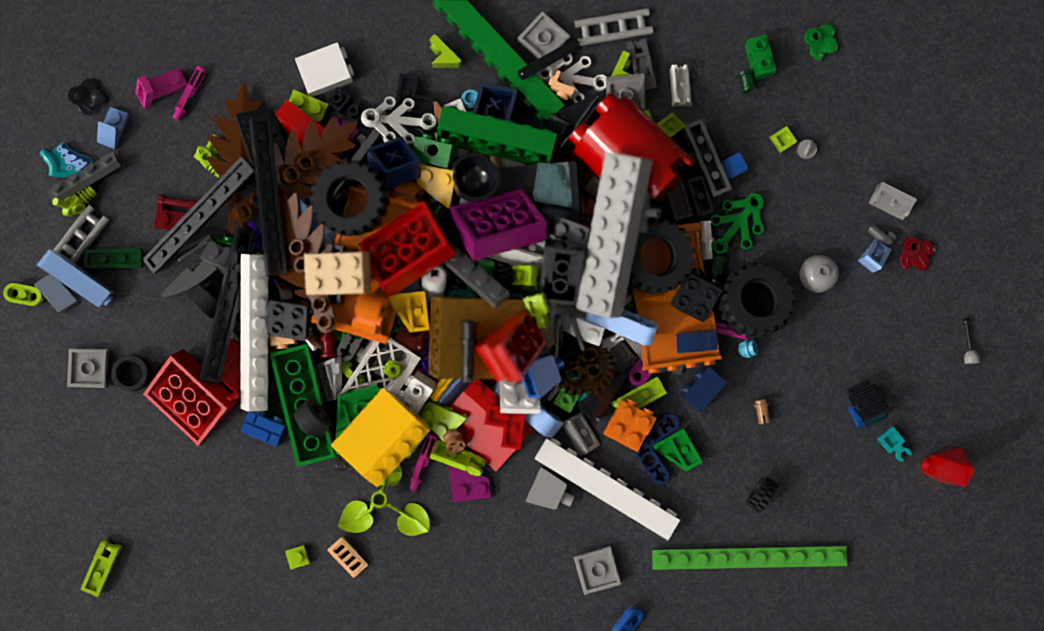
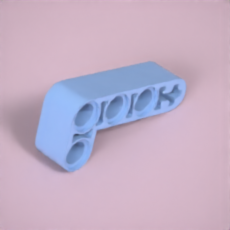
[585,309,658,346]
[491,381,564,438]

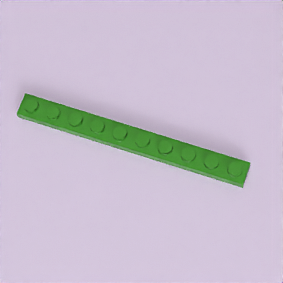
[652,546,847,570]

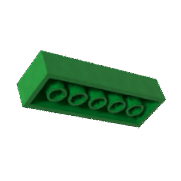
[437,106,557,165]
[270,344,338,467]

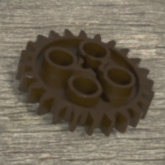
[554,340,615,398]

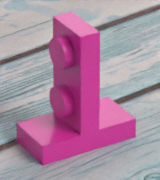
[136,68,187,109]

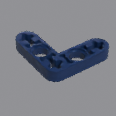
[631,414,679,485]

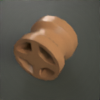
[443,429,466,453]

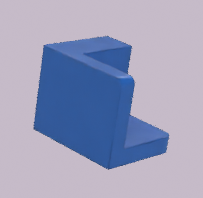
[721,152,748,181]

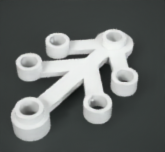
[536,54,606,104]
[361,96,436,146]

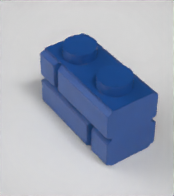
[241,411,287,447]

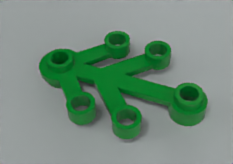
[710,193,764,255]

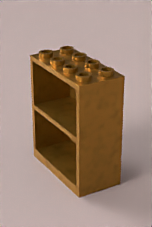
[429,296,527,379]

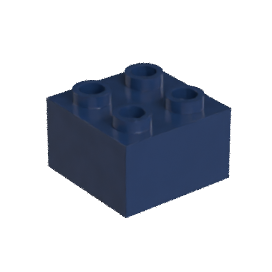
[473,83,519,121]
[367,136,421,189]
[679,367,727,412]

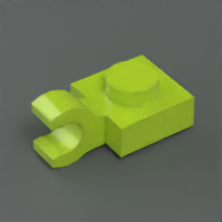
[524,292,550,329]

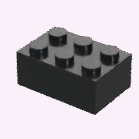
[538,238,585,306]

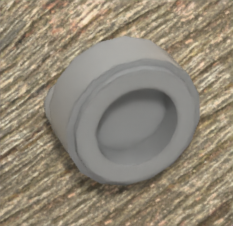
[797,139,817,159]

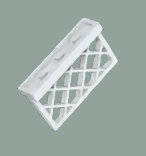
[340,338,421,397]

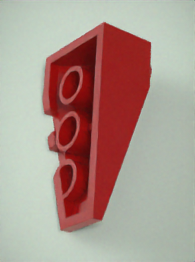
[275,100,344,172]
[920,447,975,487]

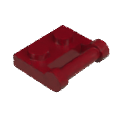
[153,194,198,231]

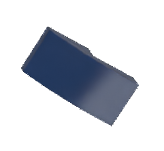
[676,330,718,353]

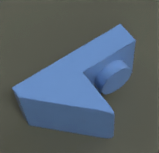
[97,107,130,150]

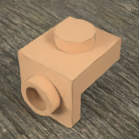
[548,70,575,100]

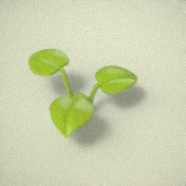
[338,464,430,536]

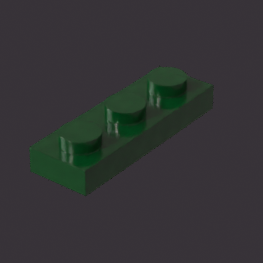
[84,248,143,269]

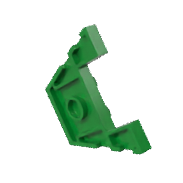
[335,383,380,455]

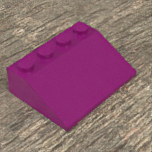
[450,188,547,261]

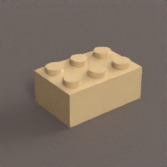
[304,252,371,295]

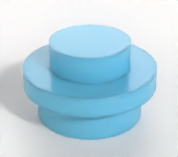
[461,89,478,109]

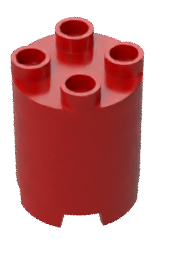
[569,93,695,202]

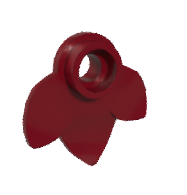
[900,236,936,271]

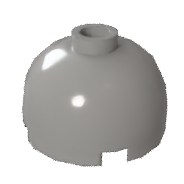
[799,255,839,293]

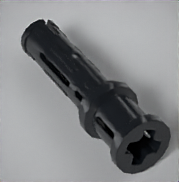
[460,320,479,382]

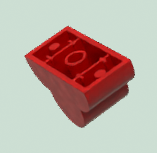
[474,309,547,383]

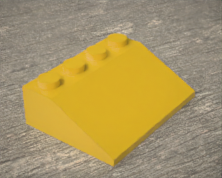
[331,387,430,488]

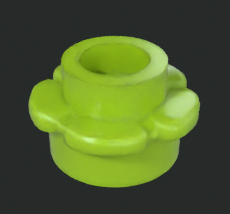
[384,360,403,379]

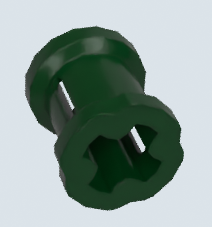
[737,69,758,93]

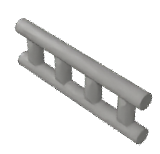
[574,8,653,46]
[53,204,110,264]

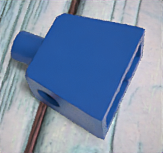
[522,355,564,398]

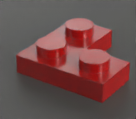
[484,405,526,450]

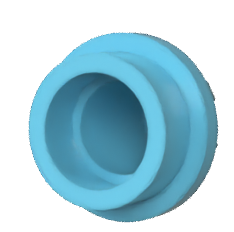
[738,339,758,358]

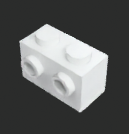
[396,371,437,414]

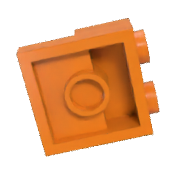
[603,398,656,452]

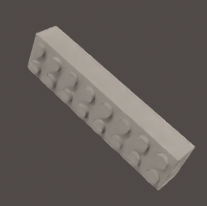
[576,152,652,319]

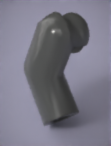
[868,224,896,245]

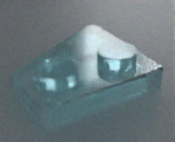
[532,162,570,207]

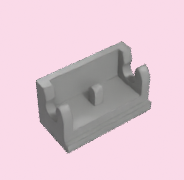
[869,182,917,220]

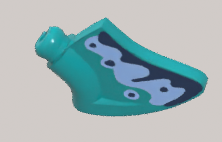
[40,142,94,178]

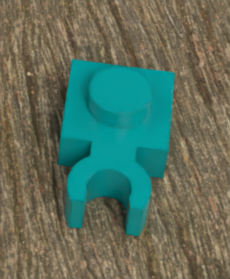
[876,426,912,462]

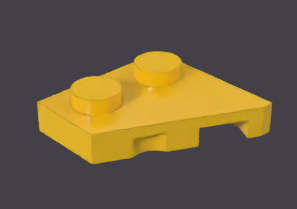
[417,164,455,208]
[387,290,429,332]

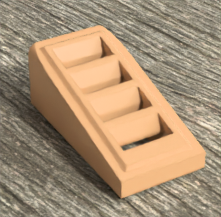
[327,536,369,578]

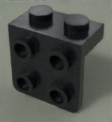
[671,267,723,322]
[267,298,315,341]

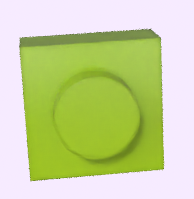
[770,126,797,153]
[285,545,310,570]

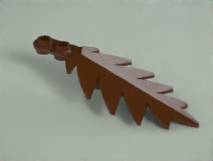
[207,83,261,235]
[232,118,358,223]
[278,185,336,333]

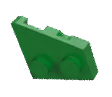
[651,428,703,471]

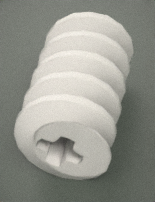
[421,265,447,302]

